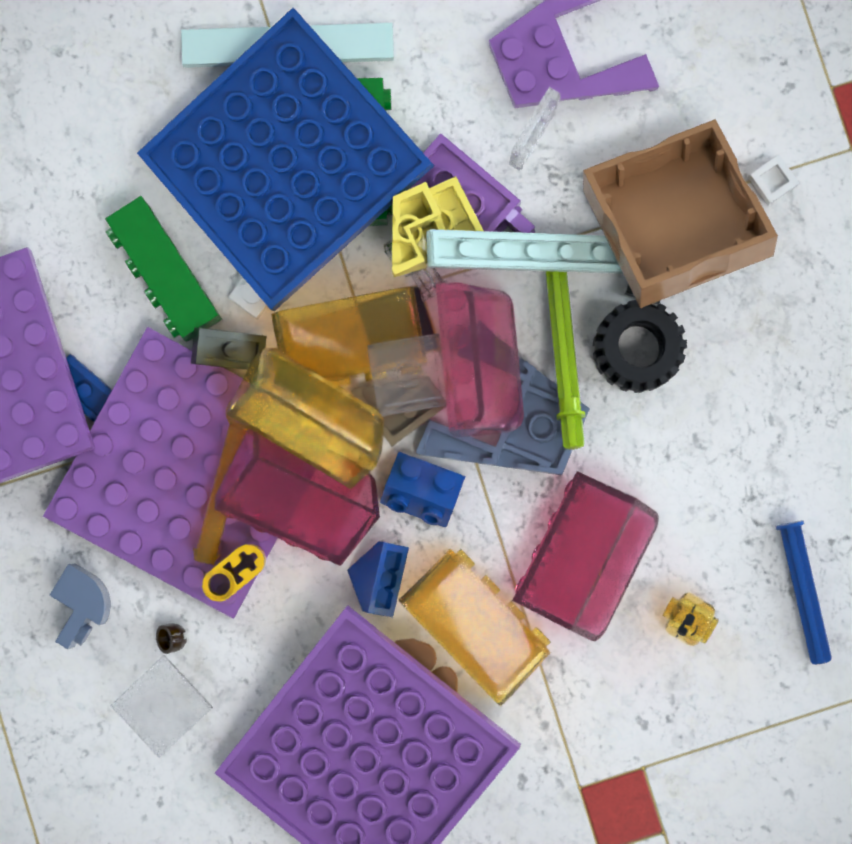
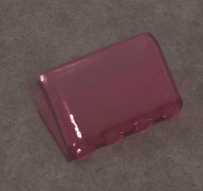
[436,282,524,438]
[215,419,380,566]
[512,471,659,641]

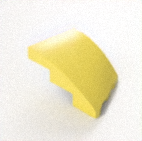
[392,176,484,277]

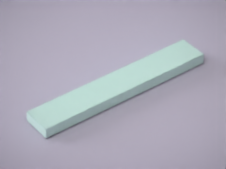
[181,23,394,68]
[426,229,623,273]

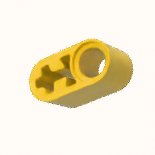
[202,544,266,602]

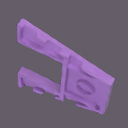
[489,0,659,108]

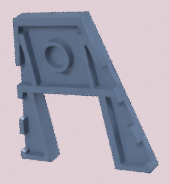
[416,322,590,476]

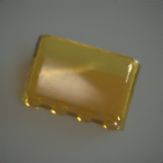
[271,287,428,394]
[226,348,384,489]
[398,549,551,707]

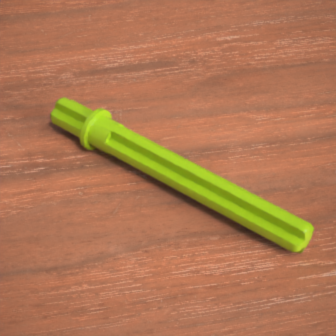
[546,271,586,450]

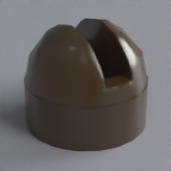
[156,623,187,654]

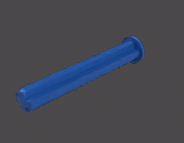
[775,520,832,665]

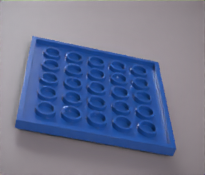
[137,7,434,312]

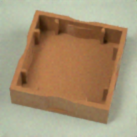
[583,119,778,308]

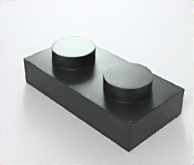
[191,328,267,371]

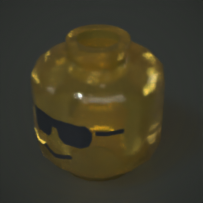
[662,592,719,646]

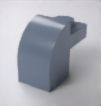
[50,563,111,649]

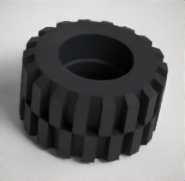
[592,300,687,393]

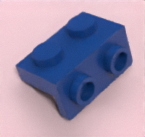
[380,452,466,527]

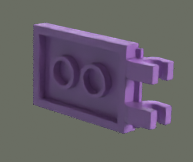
[410,133,535,233]

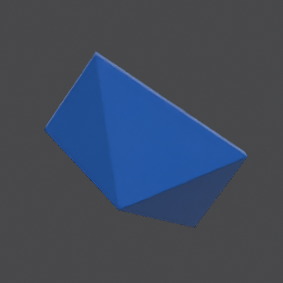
[347,541,409,618]

